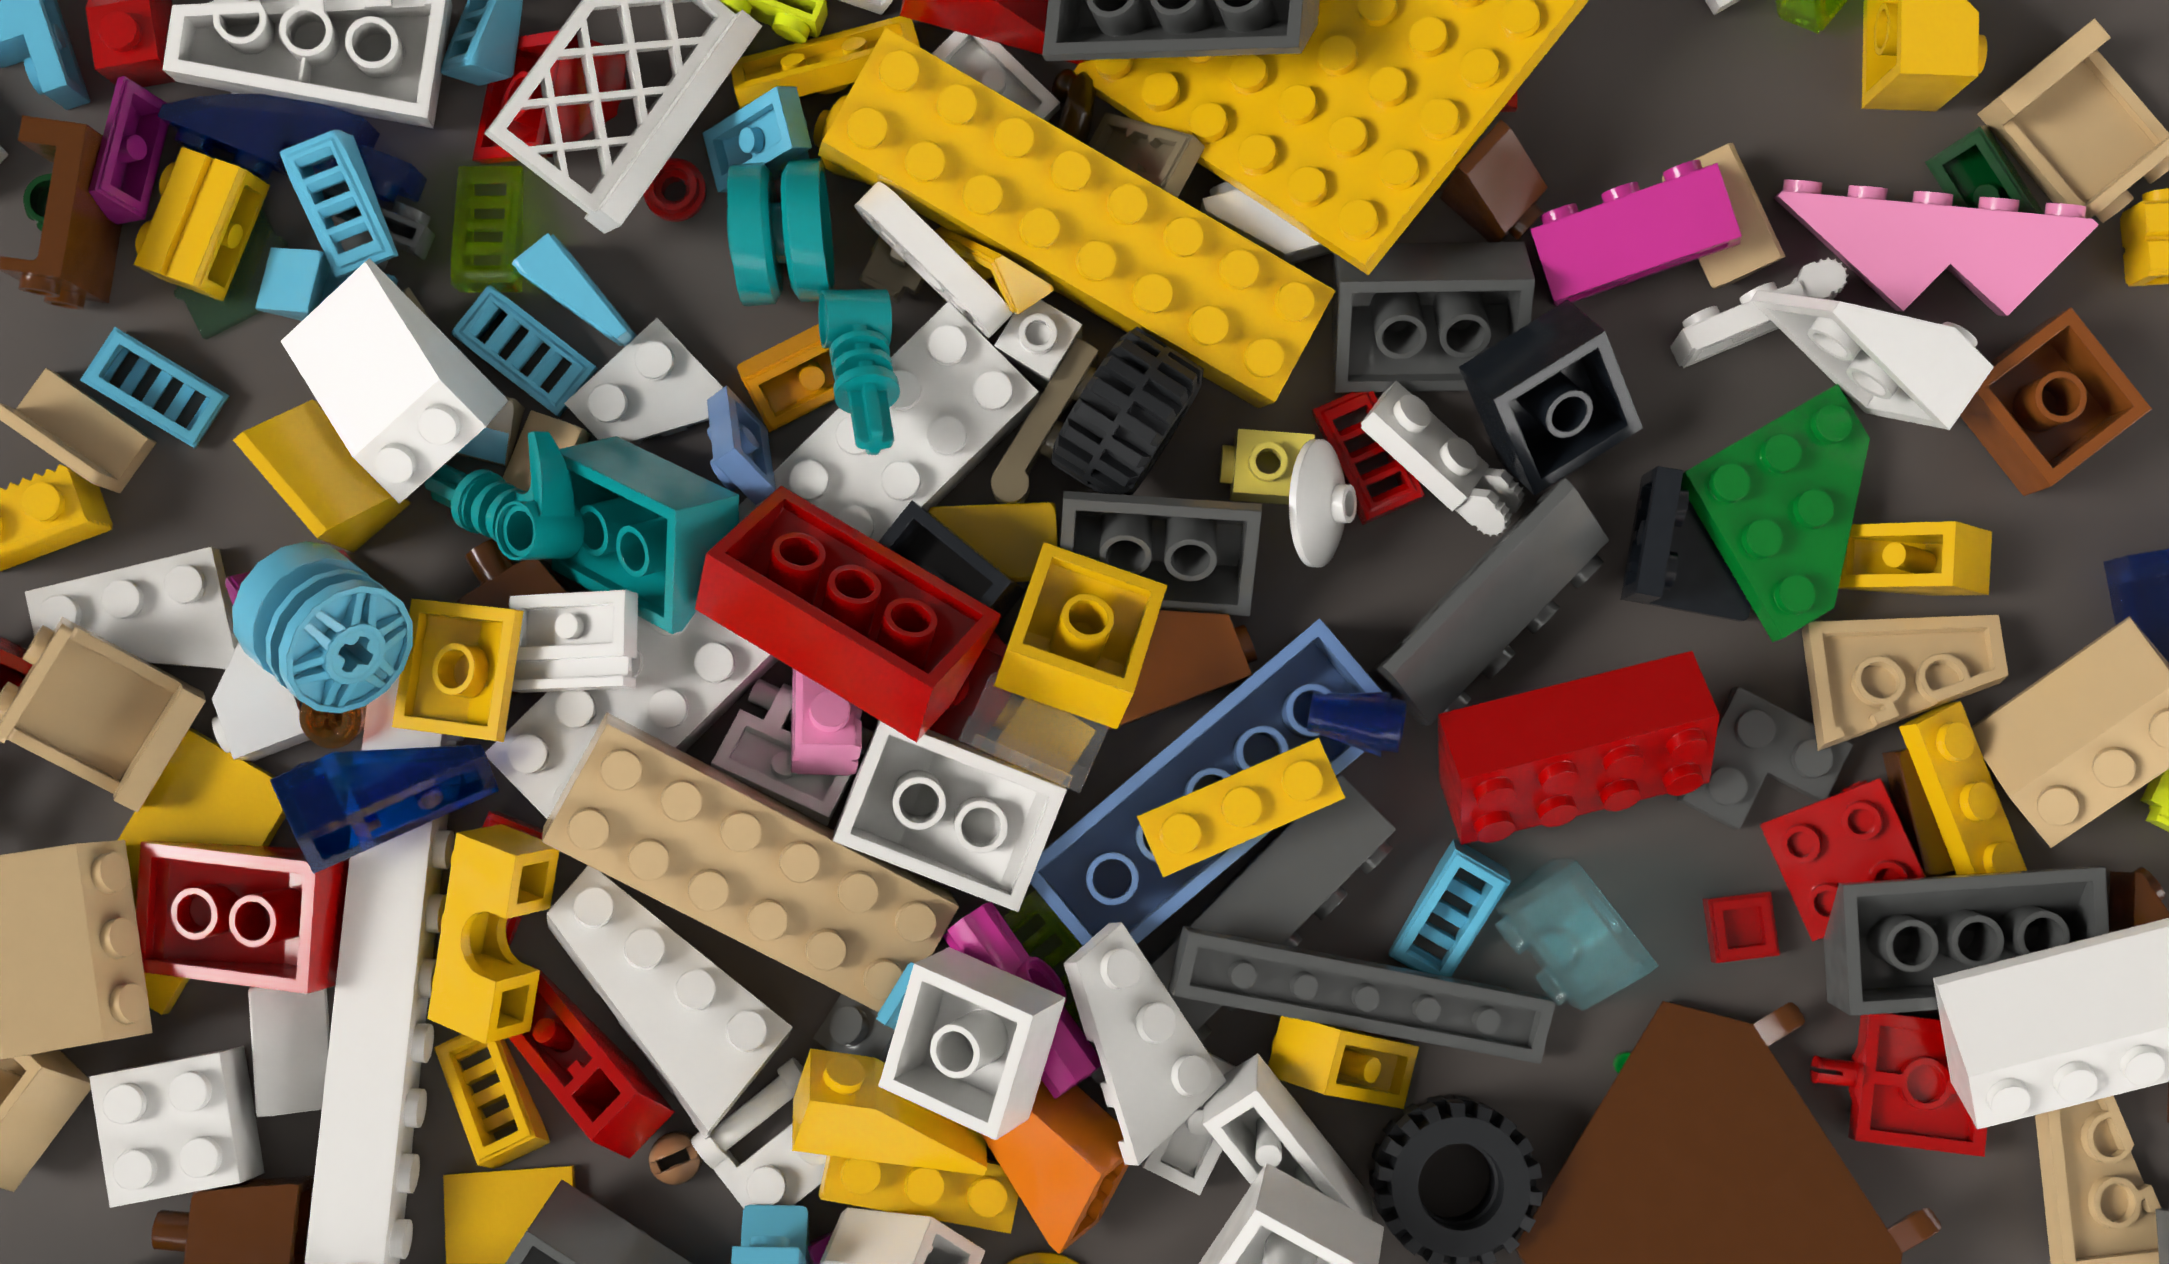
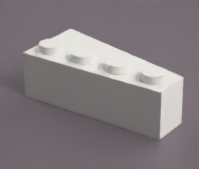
[162,0,453,129]
[546,866,793,1139]

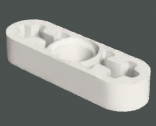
[854,181,1013,338]

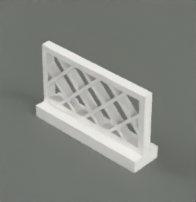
[484,0,762,234]

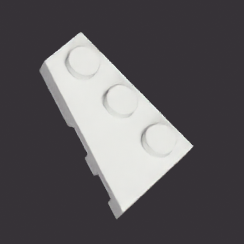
[25,547,238,670]
[1063,922,1227,1166]

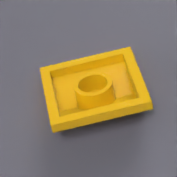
[392,599,524,742]

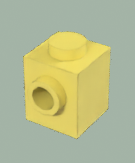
[1219,429,1315,505]

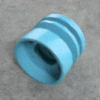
[232,541,413,713]

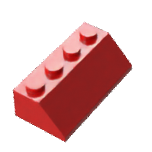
[695,486,1001,743]

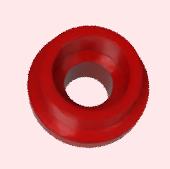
[643,158,707,222]

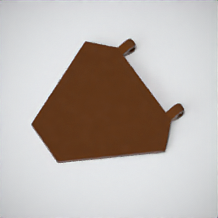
[1515,1001,1942,1264]

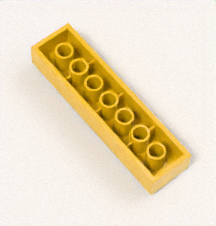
[818,27,1336,408]

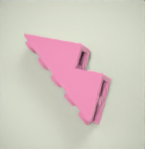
[1774,179,2099,316]

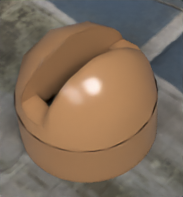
[649,1131,703,1185]

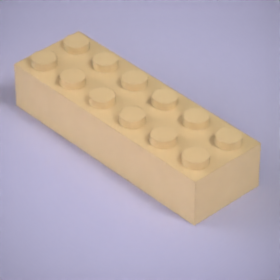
[542,712,959,1012]

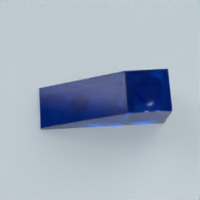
[270,745,499,874]

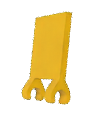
[443,1166,575,1264]

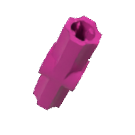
[943,902,1101,1099]

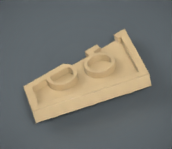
[1802,615,2009,751]
[2035,1096,2161,1264]

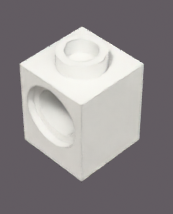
[994,300,1082,388]

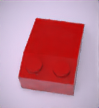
[136,841,350,994]

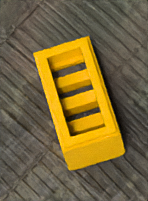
[434,1034,550,1169]

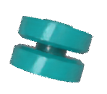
[727,158,835,306]

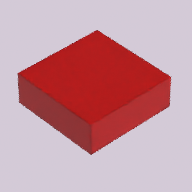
[1702,891,1780,963]

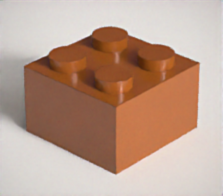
[1960,307,2152,496]

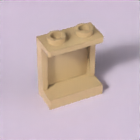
[1977,18,2169,223]
[0,617,206,813]

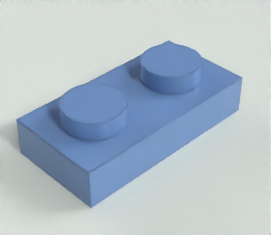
[707,385,776,505]

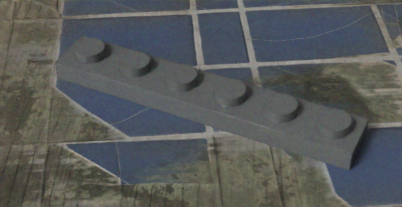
[1168,926,1556,1064]

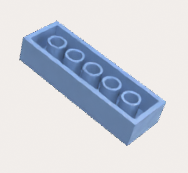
[1030,618,1404,946]

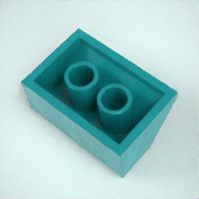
[552,436,739,634]

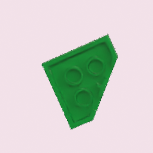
[1681,384,1870,642]

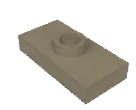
[1088,113,1205,198]

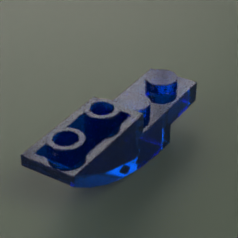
[158,94,427,203]

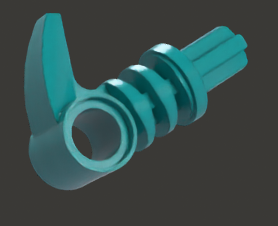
[818,289,900,455]
[425,431,584,560]

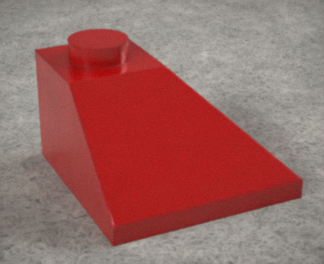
[472,30,627,164]

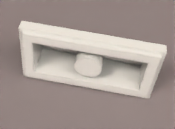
[248,987,330,1117]

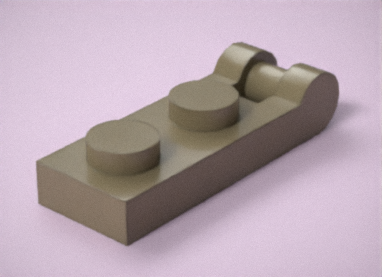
[991,337,1099,504]

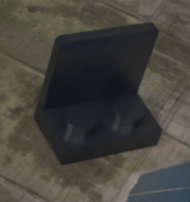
[1620,466,1751,622]

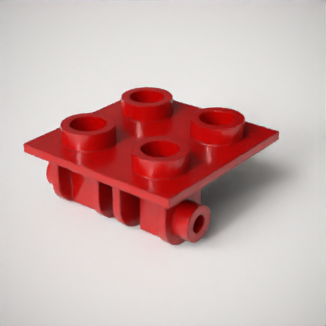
[1759,777,1926,942]

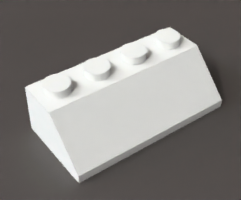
[1933,918,2169,1130]

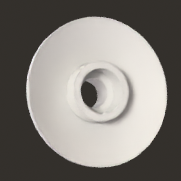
[1289,439,1357,568]

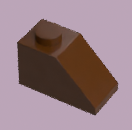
[1440,120,1548,242]

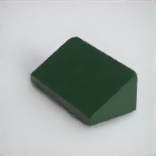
[1925,125,2044,214]

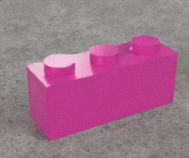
[1530,159,1742,306]

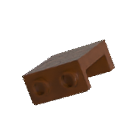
[0,115,122,310]

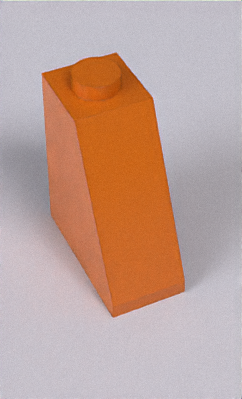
[980,1080,1129,1254]

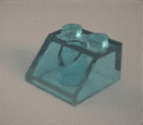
[1495,858,1659,1011]

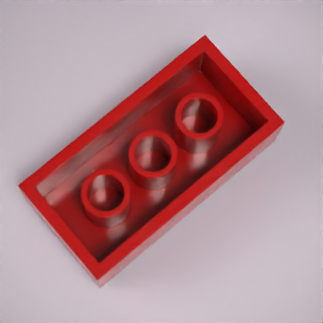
[1438,651,1720,845]

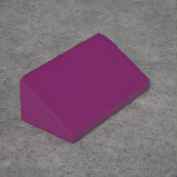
[88,76,173,224]

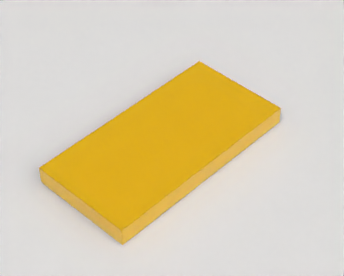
[118,728,301,1015]

